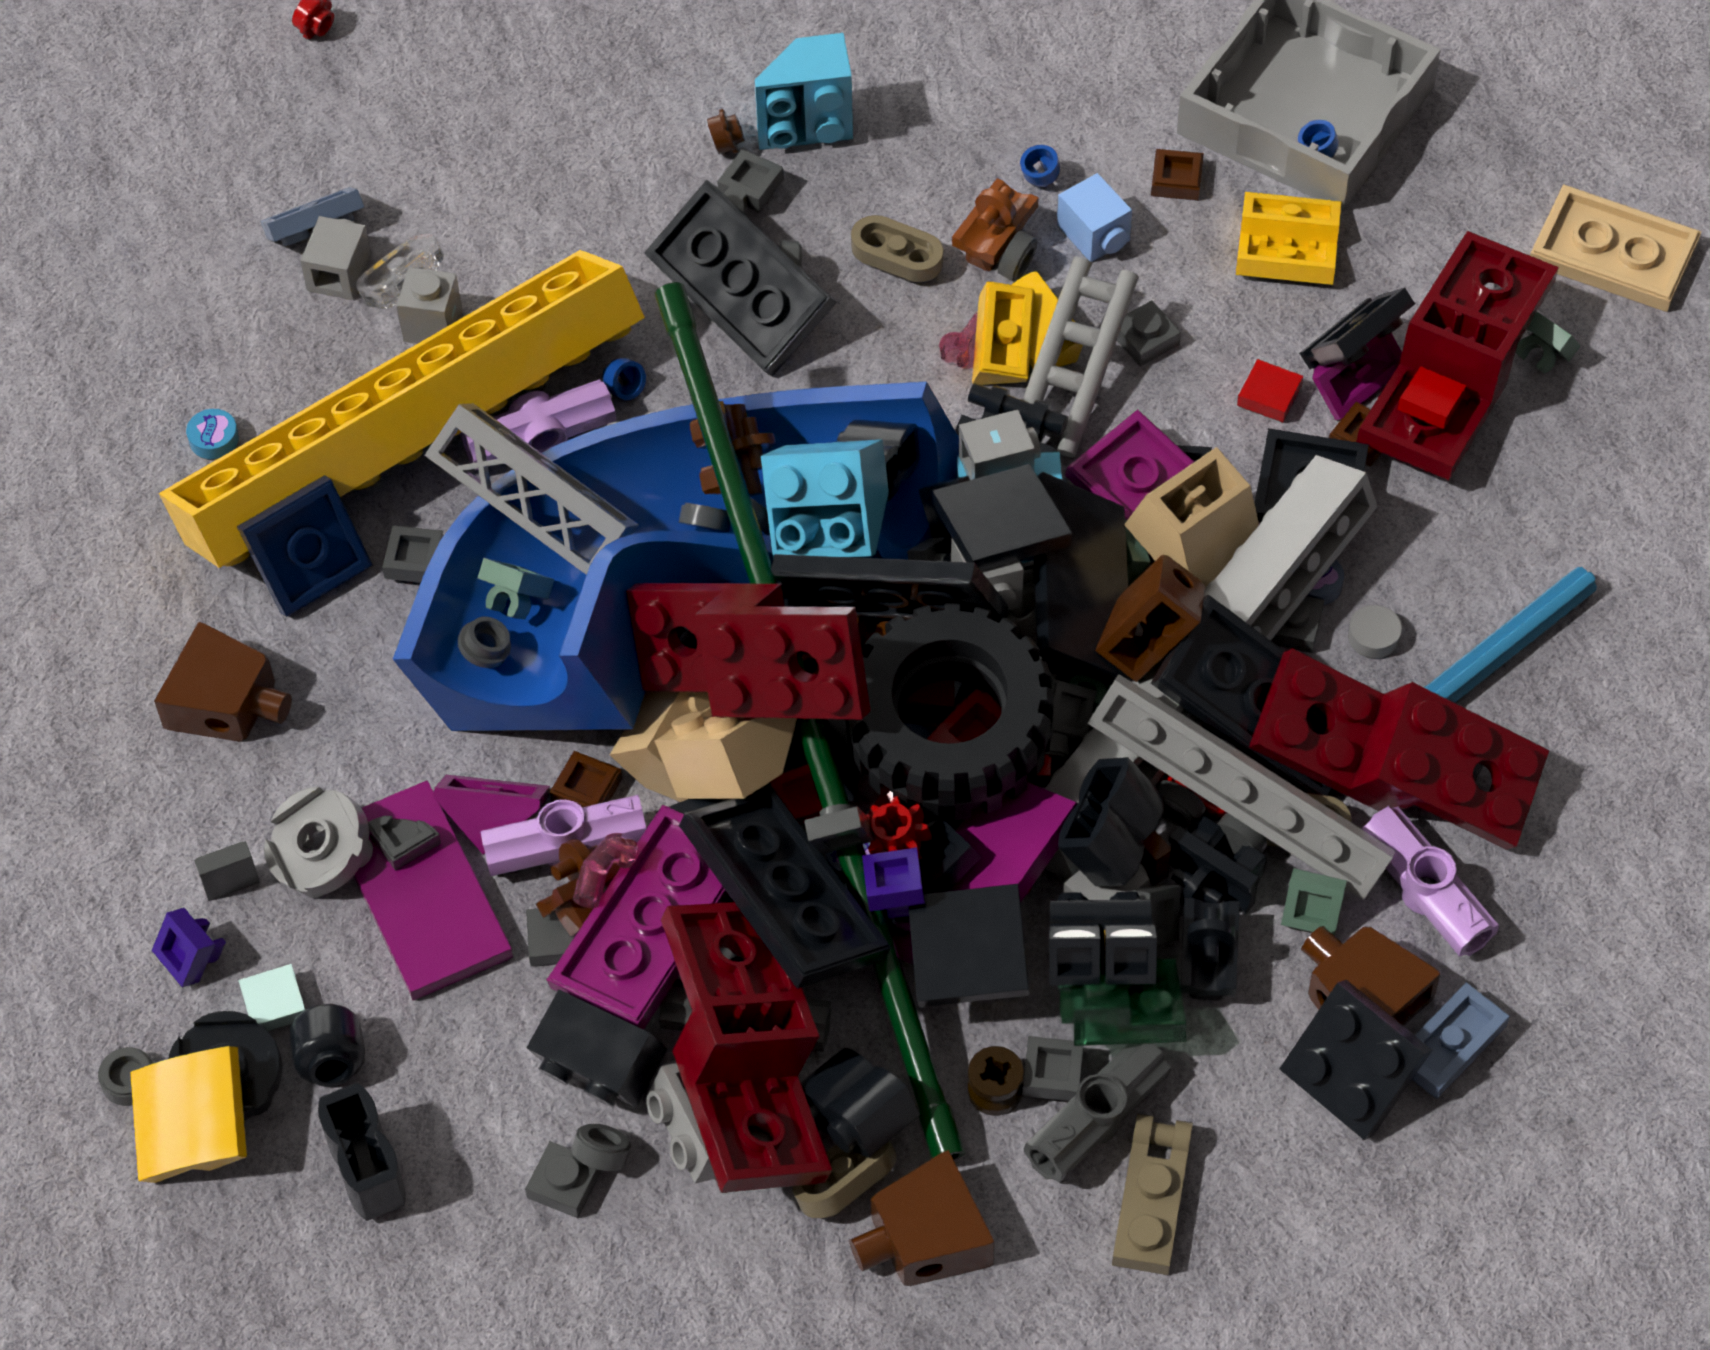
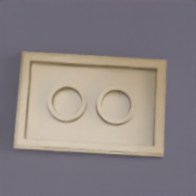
[1530,184,1702,312]

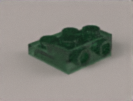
[1057,956,1186,1046]

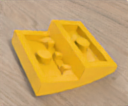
[1235,192,1341,285]
[130,1046,247,1183]

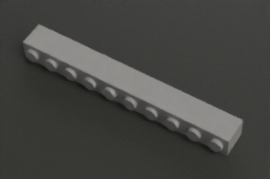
[1045,455,1378,879]

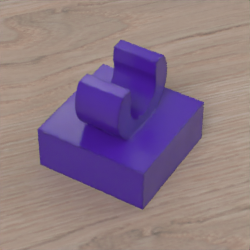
[862,848,925,919]
[151,907,226,988]

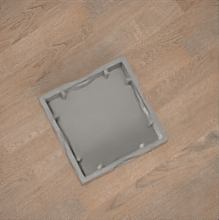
[1177,0,1441,212]

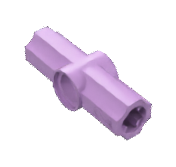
[460,379,616,470]
[480,795,647,876]
[1361,806,1499,957]

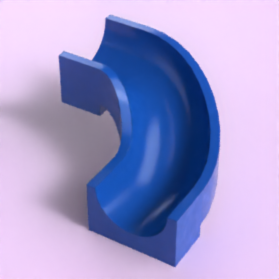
[393,382,959,731]

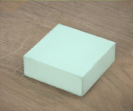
[238,964,305,1031]

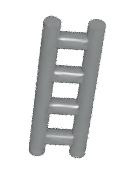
[1023,257,1139,458]

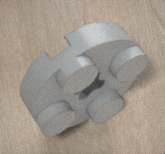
[264,787,373,898]

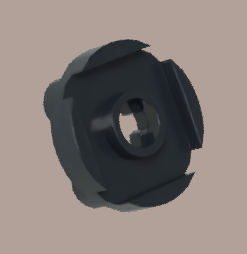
[168,1011,283,1120]

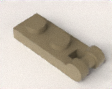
[1112,1113,1193,1275]

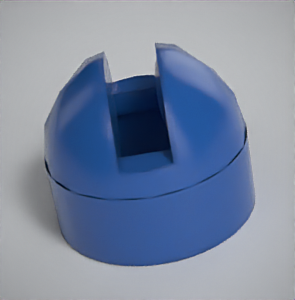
[1298,120,1339,158]
[1020,145,1060,188]
[602,358,646,400]

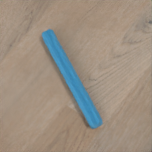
[1424,567,1597,703]

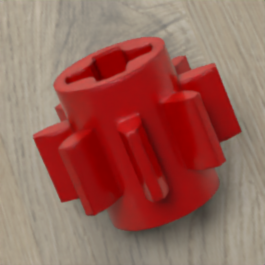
[868,796,932,861]

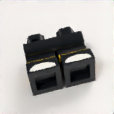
[1049,892,1157,985]

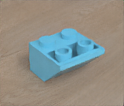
[754,33,853,150]
[761,439,889,559]

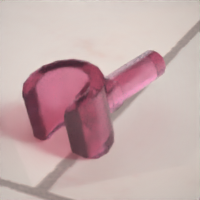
[939,311,978,367]

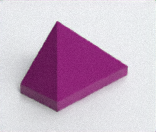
[1312,333,1402,420]
[434,774,550,855]

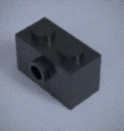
[526,989,668,1108]

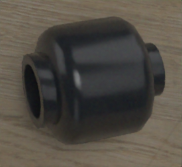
[290,1004,365,1087]

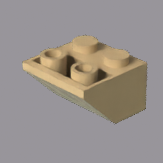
[1124,447,1259,590]
[610,691,710,802]
[654,707,797,799]

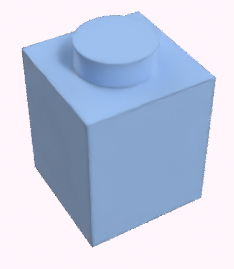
[1057,173,1132,262]

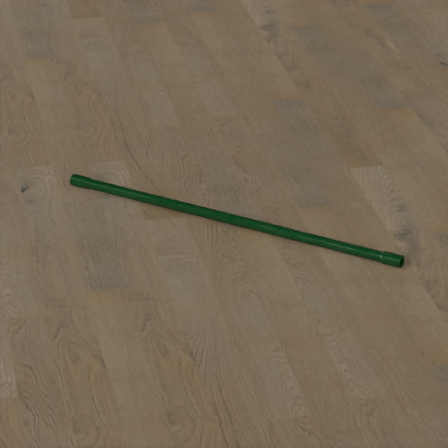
[655,282,966,1160]

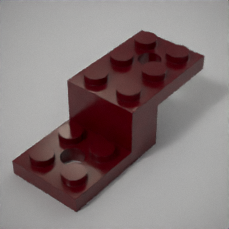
[1356,231,1559,480]
[626,583,871,720]
[1249,648,1550,850]
[661,902,832,1193]

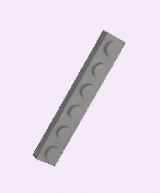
[1088,674,1395,900]

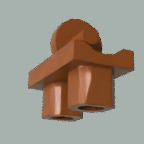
[952,178,1039,271]

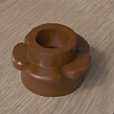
[707,109,745,155]

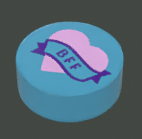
[186,409,239,459]

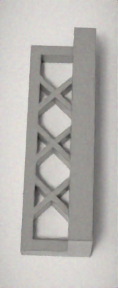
[424,403,639,575]

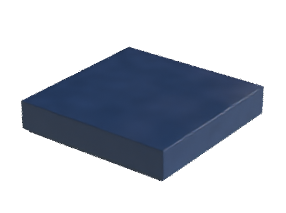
[237,475,373,617]

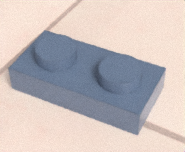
[260,187,364,246]
[1412,982,1510,1099]

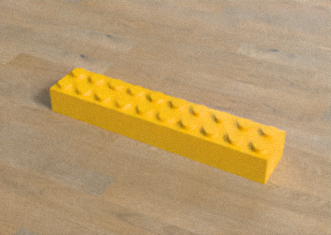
[158,250,645,568]

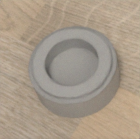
[1348,605,1402,658]

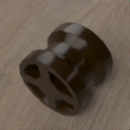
[968,1046,1024,1116]

